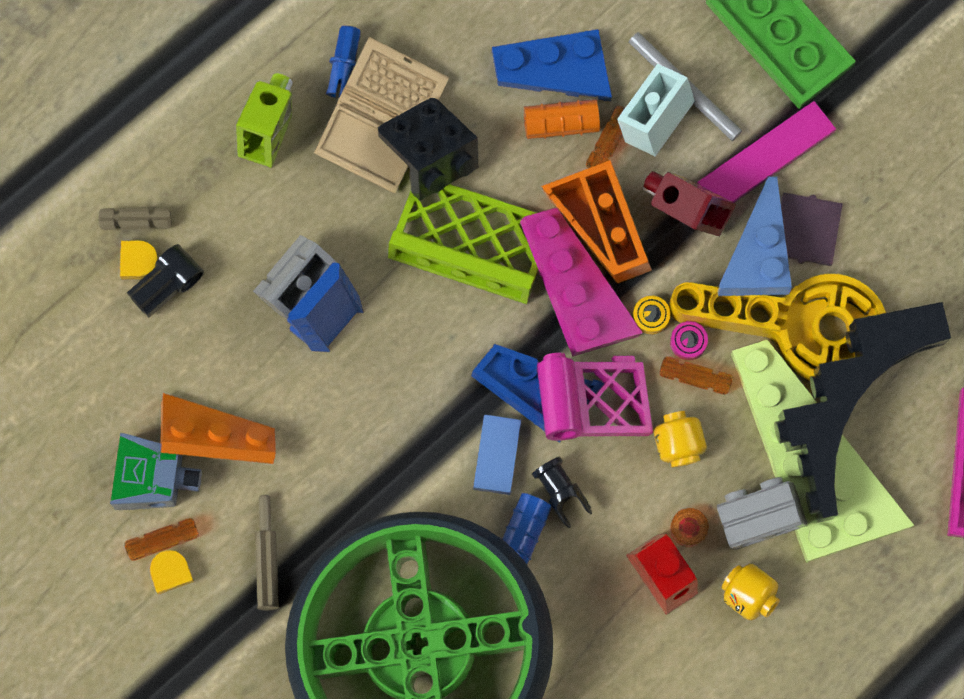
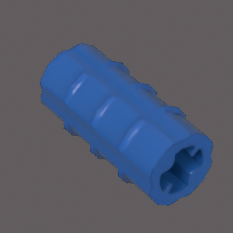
[502,493,552,564]

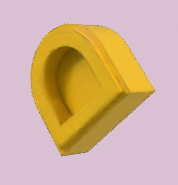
[120,241,158,280]
[150,550,194,595]

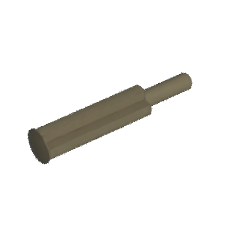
[255,495,280,611]

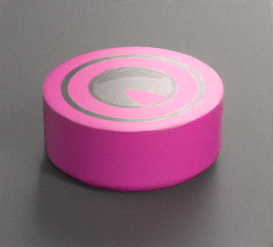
[670,321,708,360]

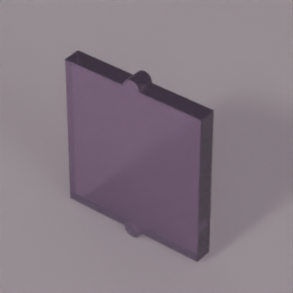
[781,192,843,266]

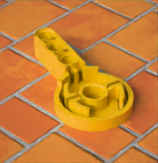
[669,274,886,381]

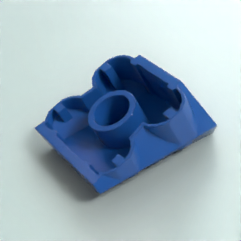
[287,262,363,352]

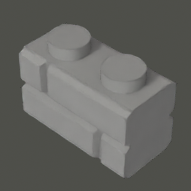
[253,235,337,319]
[717,477,808,550]

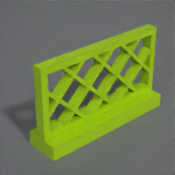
[388,184,538,304]

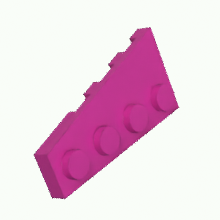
[520,208,643,357]

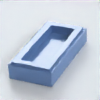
[473,415,521,495]

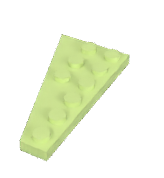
[731,340,914,563]

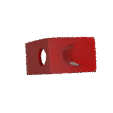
[626,534,698,615]

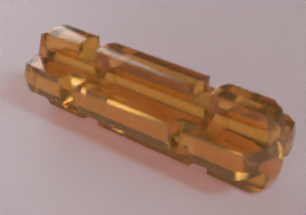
[586,106,625,168]
[659,356,733,395]
[125,518,199,561]

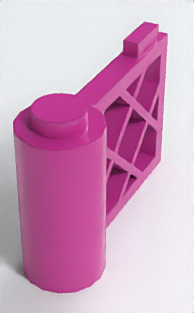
[537,353,653,441]

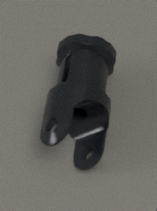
[532,456,592,528]

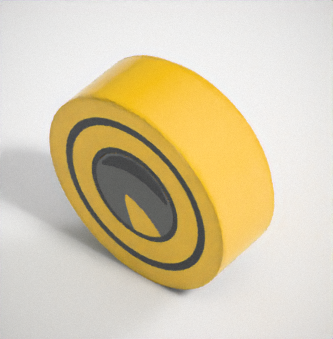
[633,296,670,335]

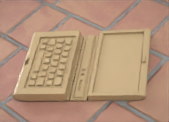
[314,37,449,194]

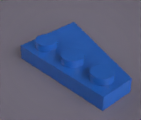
[491,29,612,102]
[471,344,604,443]

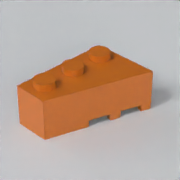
[541,160,652,284]

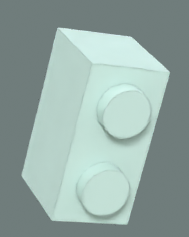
[617,64,695,156]

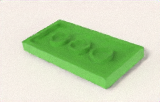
[706,0,856,109]

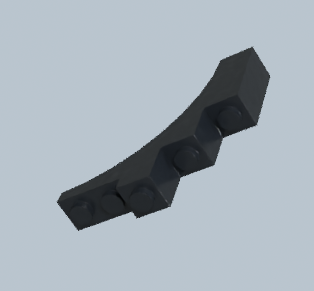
[774,302,951,523]

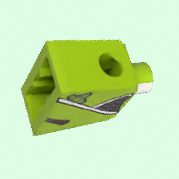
[236,73,293,168]

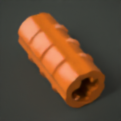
[524,99,600,139]

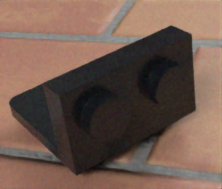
[378,98,479,201]

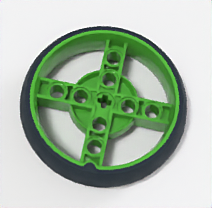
[285,512,553,699]

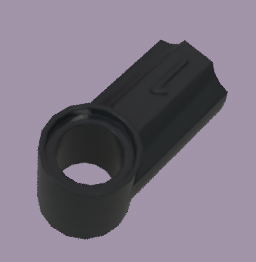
[127,244,204,318]

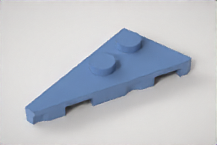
[718,177,792,296]

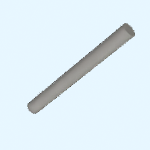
[629,32,742,141]

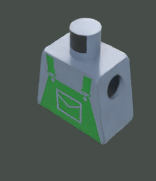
[110,433,202,510]

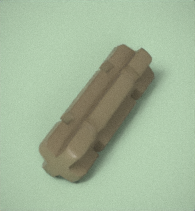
[98,207,172,230]

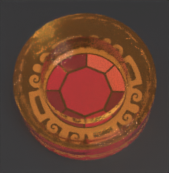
[670,508,709,547]

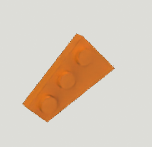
[161,393,276,464]

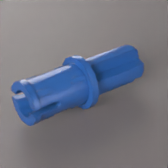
[326,26,361,98]

